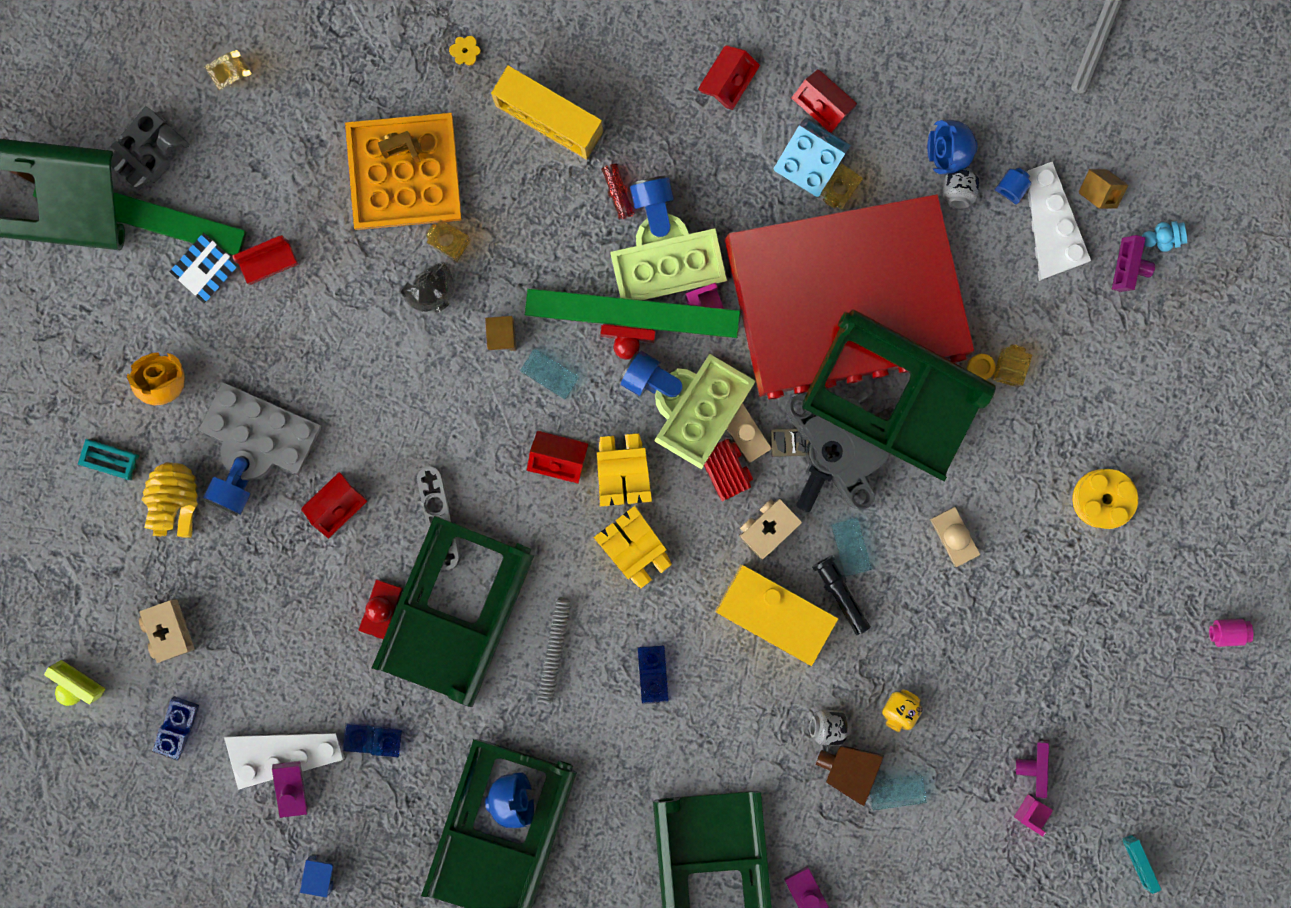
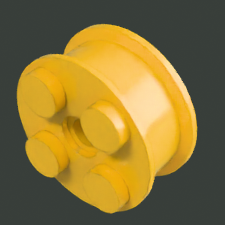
[1072,469,1138,529]

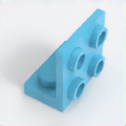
[774,117,851,197]

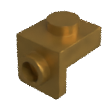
[378,131,422,163]

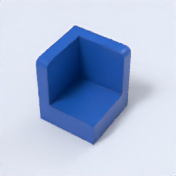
[300,855,334,898]

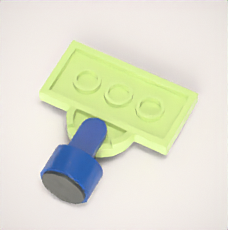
[610,175,727,300]
[620,350,756,469]

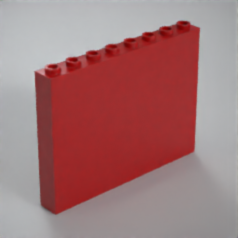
[725,194,974,400]

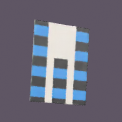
[169,232,238,304]

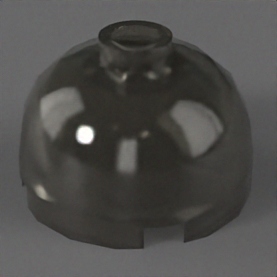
[399,262,455,313]

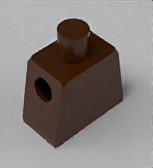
[815,745,884,806]

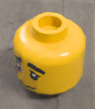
[882,690,923,732]

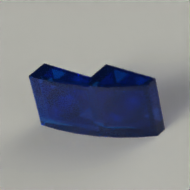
[638,645,669,704]
[152,696,199,761]
[342,723,402,757]

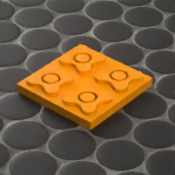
[345,113,462,230]

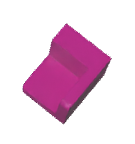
[685,283,724,309]
[1014,794,1053,837]

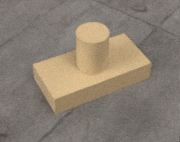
[727,404,772,464]

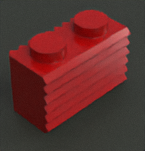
[704,439,753,502]

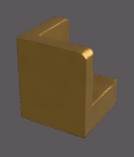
[1079,169,1128,209]
[485,316,516,351]

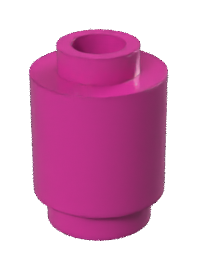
[1209,618,1253,647]

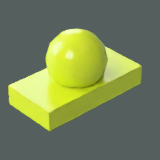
[44,660,106,706]

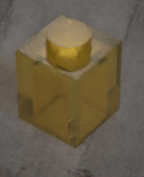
[204,50,251,90]

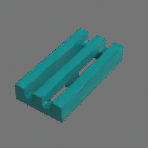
[77,439,139,480]
[1122,835,1161,894]

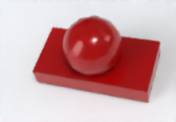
[600,324,655,360]
[358,579,403,639]

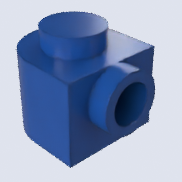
[994,168,1032,205]

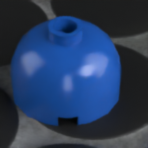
[927,120,978,175]
[485,772,534,828]

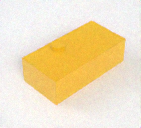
[491,65,603,160]
[715,564,838,666]

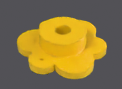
[449,36,480,66]

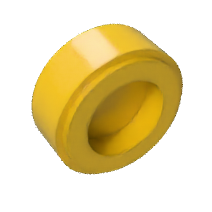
[967,354,996,380]

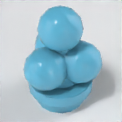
[1142,221,1187,252]

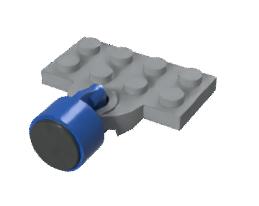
[199,382,322,516]

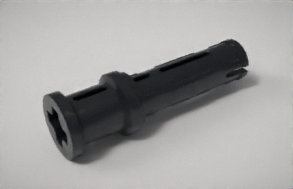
[812,555,871,636]

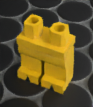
[597,433,652,507]
[593,506,672,588]

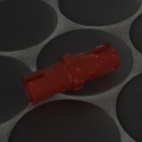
[601,163,635,220]

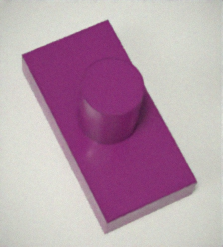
[1111,235,1155,292]
[1016,739,1049,798]
[272,761,308,818]
[784,866,829,908]

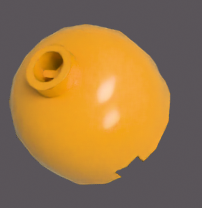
[127,352,185,406]

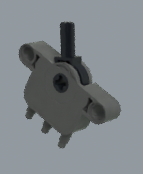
[785,387,890,512]

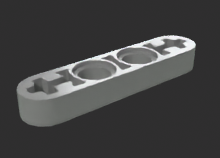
[417,467,460,570]

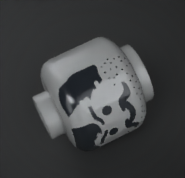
[943,167,980,209]
[809,710,852,746]

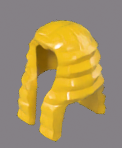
[141,462,198,538]

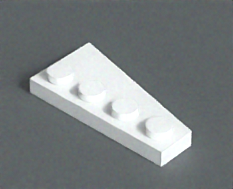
[1027,162,1091,281]
[224,732,345,790]

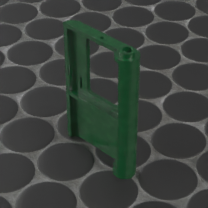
[0,139,125,251]
[802,309,996,482]
[372,516,534,707]
[421,739,577,908]
[653,791,772,908]

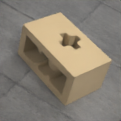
[739,499,802,560]
[139,599,195,663]

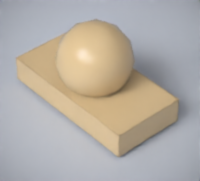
[930,507,980,567]

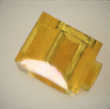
[820,163,863,210]
[426,219,471,263]
[992,344,1032,388]

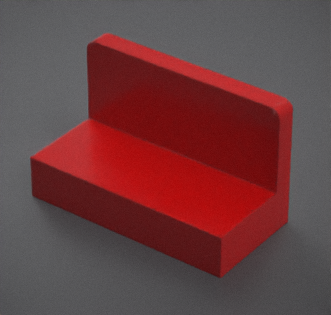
[698,45,760,110]
[791,69,857,133]
[232,235,299,285]
[526,431,588,484]
[301,472,368,539]

